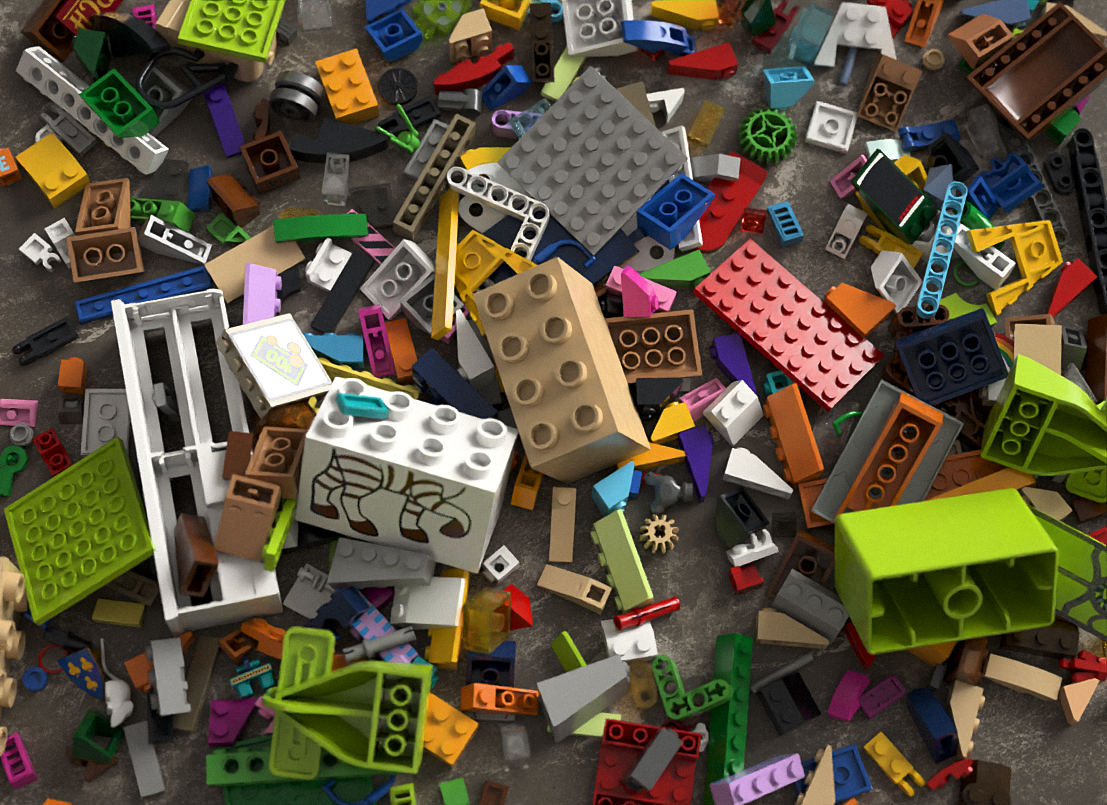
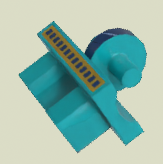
[229,656,275,699]

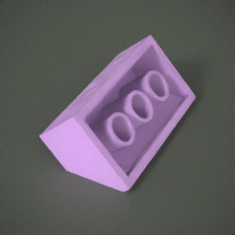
[243,263,282,325]

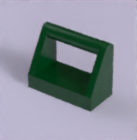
[72,710,125,764]

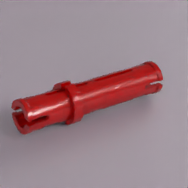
[613,596,681,631]

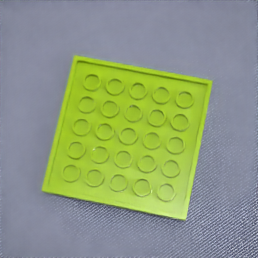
[4,436,156,625]

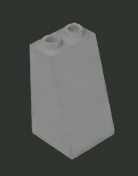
[537,654,630,743]

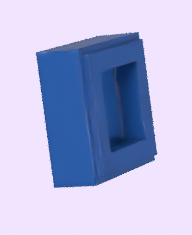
[628,470,642,499]

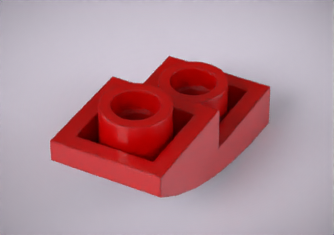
[32,428,73,477]
[925,758,974,791]

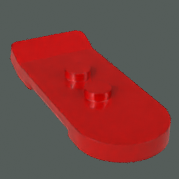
[693,152,768,254]

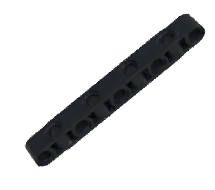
[1068,128,1107,315]

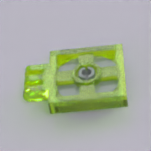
[412,0,473,40]

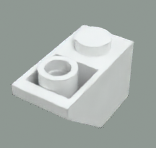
[825,204,868,259]

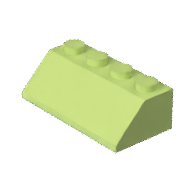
[590,509,653,614]

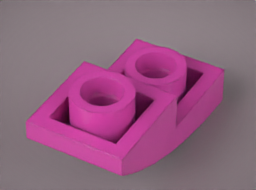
[827,670,870,722]

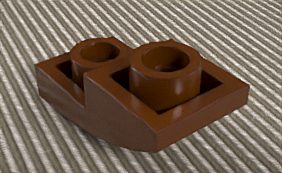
[253,98,271,140]
[1072,497,1107,523]

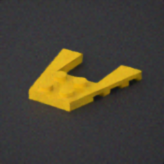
[966,220,1063,315]
[454,230,538,339]

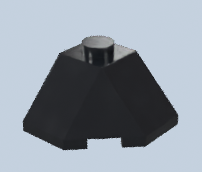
[925,133,979,183]

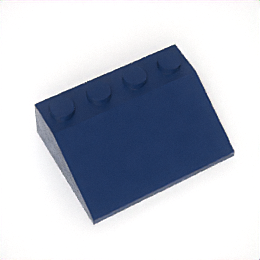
[895,308,1008,406]

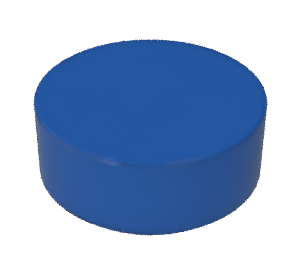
[22,667,48,692]

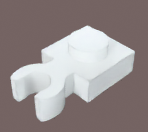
[19,233,61,272]

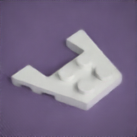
[814,2,897,68]

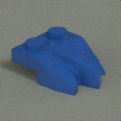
[980,153,1043,213]

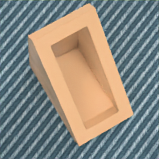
[1058,678,1099,725]

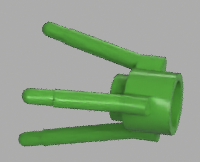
[376,104,420,154]

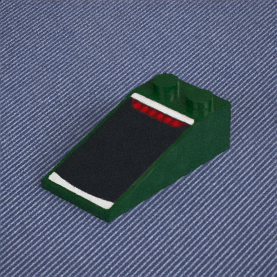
[851,149,938,245]

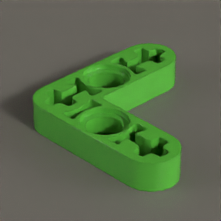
[652,655,733,722]

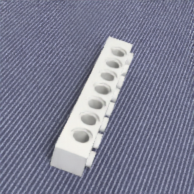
[16,46,169,175]

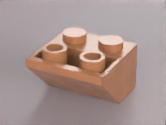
[947,14,1014,69]

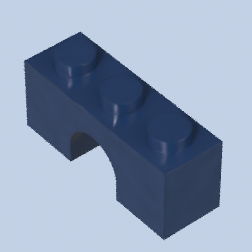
[302,586,370,646]

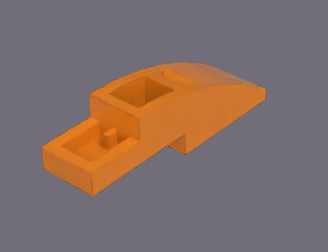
[240,617,335,659]

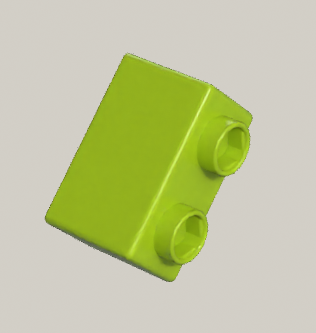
[835,488,1059,654]

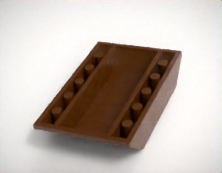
[966,2,1107,141]

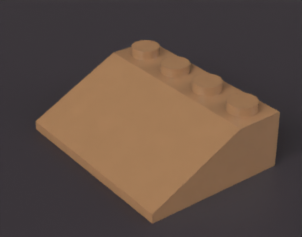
[605,309,702,384]

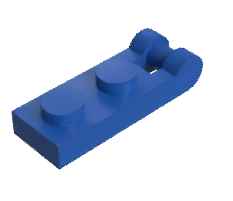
[898,119,961,152]

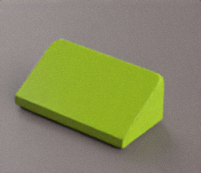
[550,631,587,673]

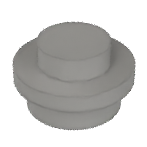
[10,424,34,447]

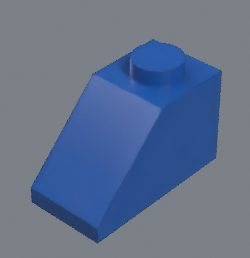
[481,65,533,110]

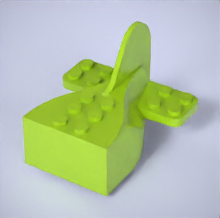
[980,354,1107,503]
[262,627,433,780]

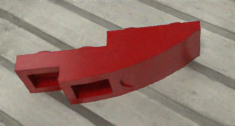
[433,42,514,94]

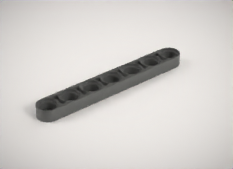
[996,115,1070,249]

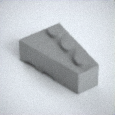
[145,637,191,715]

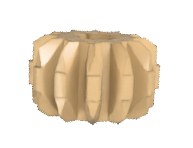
[639,514,679,554]

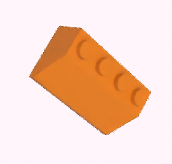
[762,383,824,488]

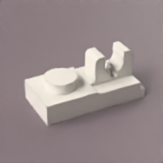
[726,529,779,567]

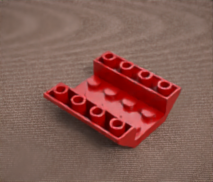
[592,718,701,805]

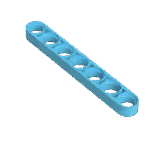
[916,181,967,319]

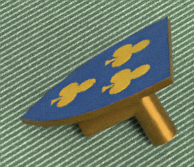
[57,647,105,700]

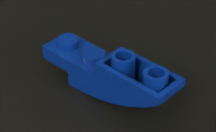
[621,20,697,56]

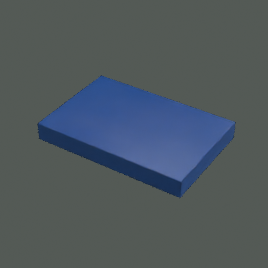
[793,744,873,804]

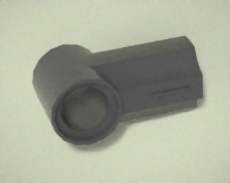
[438,88,482,117]

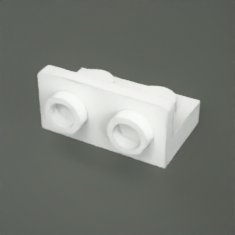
[305,237,352,293]

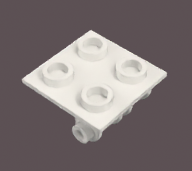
[282,563,336,619]

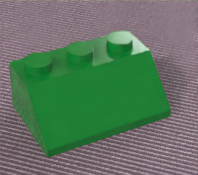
[79,68,160,138]

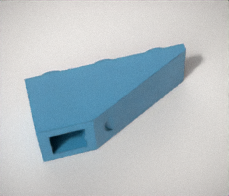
[302,333,364,369]

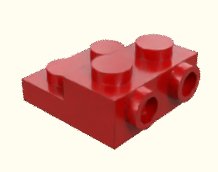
[865,0,914,39]

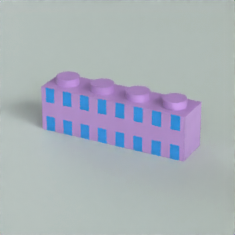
[349,589,419,664]
[710,753,805,805]

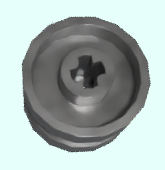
[268,71,324,123]

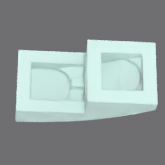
[865,139,911,163]

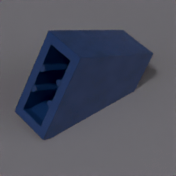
[907,686,957,764]

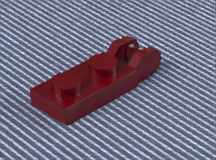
[752,0,800,55]

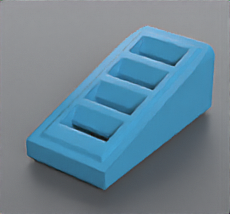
[767,201,804,248]

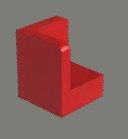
[728,564,765,595]

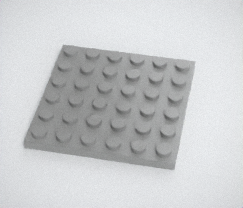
[497,66,688,256]

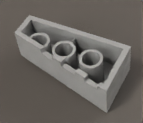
[327,537,436,590]

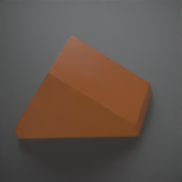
[217,628,259,666]

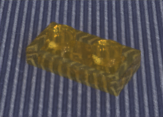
[687,100,726,148]

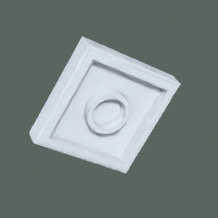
[804,101,858,154]

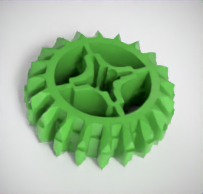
[738,107,798,165]

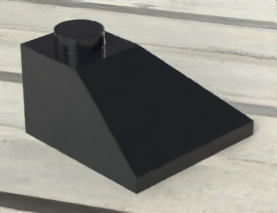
[716,486,770,549]

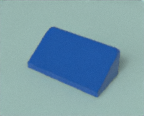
[188,165,212,212]

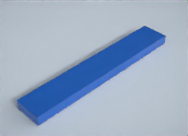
[74,266,213,324]

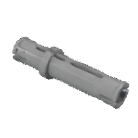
[343,625,416,664]

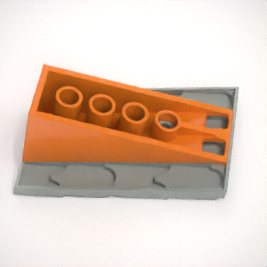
[811,379,964,524]

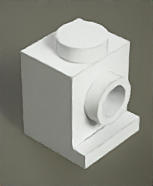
[482,545,520,584]

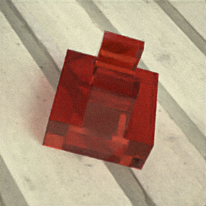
[741,207,767,233]

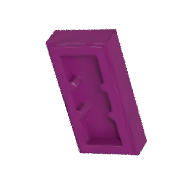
[858,673,908,720]

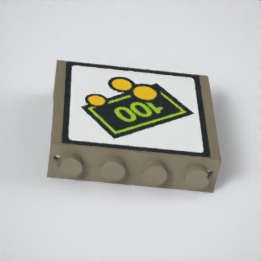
[215,313,333,419]

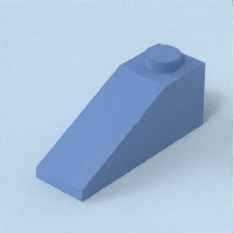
[959,0,1031,29]

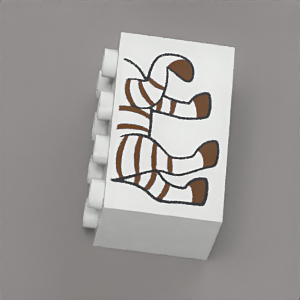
[295,377,519,574]

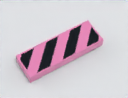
[347,209,395,265]

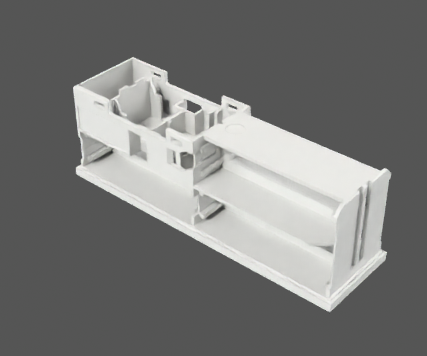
[111,289,283,637]

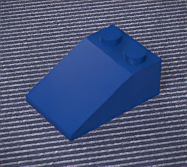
[636,173,715,250]

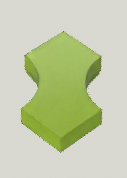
[939,293,997,327]

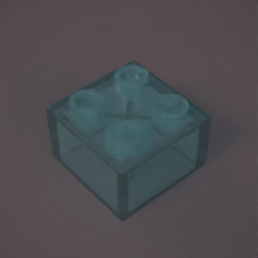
[787,2,835,68]

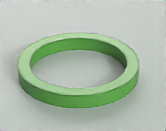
[953,260,980,287]

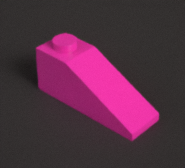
[357,304,396,378]

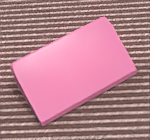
[678,377,726,422]
[0,399,38,427]

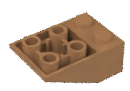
[856,54,923,132]
[214,474,282,563]

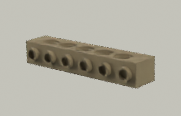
[393,114,476,242]

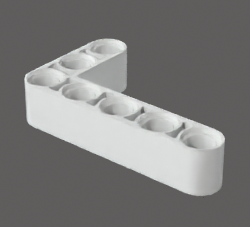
[447,167,550,261]

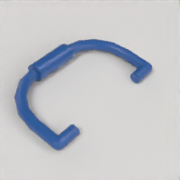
[533,239,596,268]
[322,775,397,805]

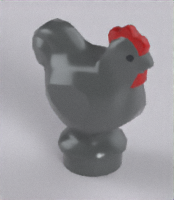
[641,470,693,515]

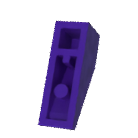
[203,84,245,158]
[709,333,757,396]
[677,425,714,503]

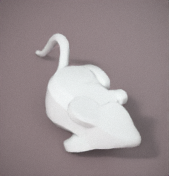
[101,638,133,728]

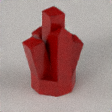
[1058,650,1107,683]

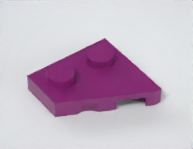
[208,698,258,747]

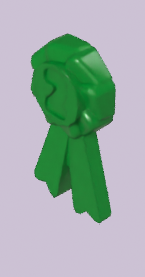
[0,445,29,498]

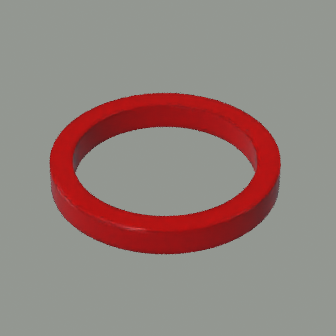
[38,644,69,674]

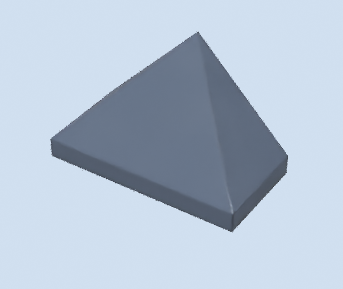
[924,164,956,211]

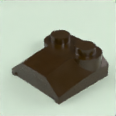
[958,760,1012,805]

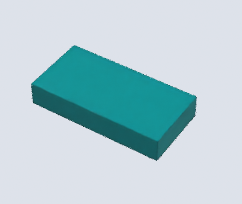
[335,393,389,419]

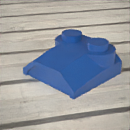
[364,8,423,61]

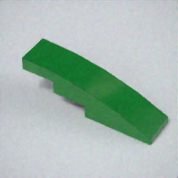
[273,214,369,244]

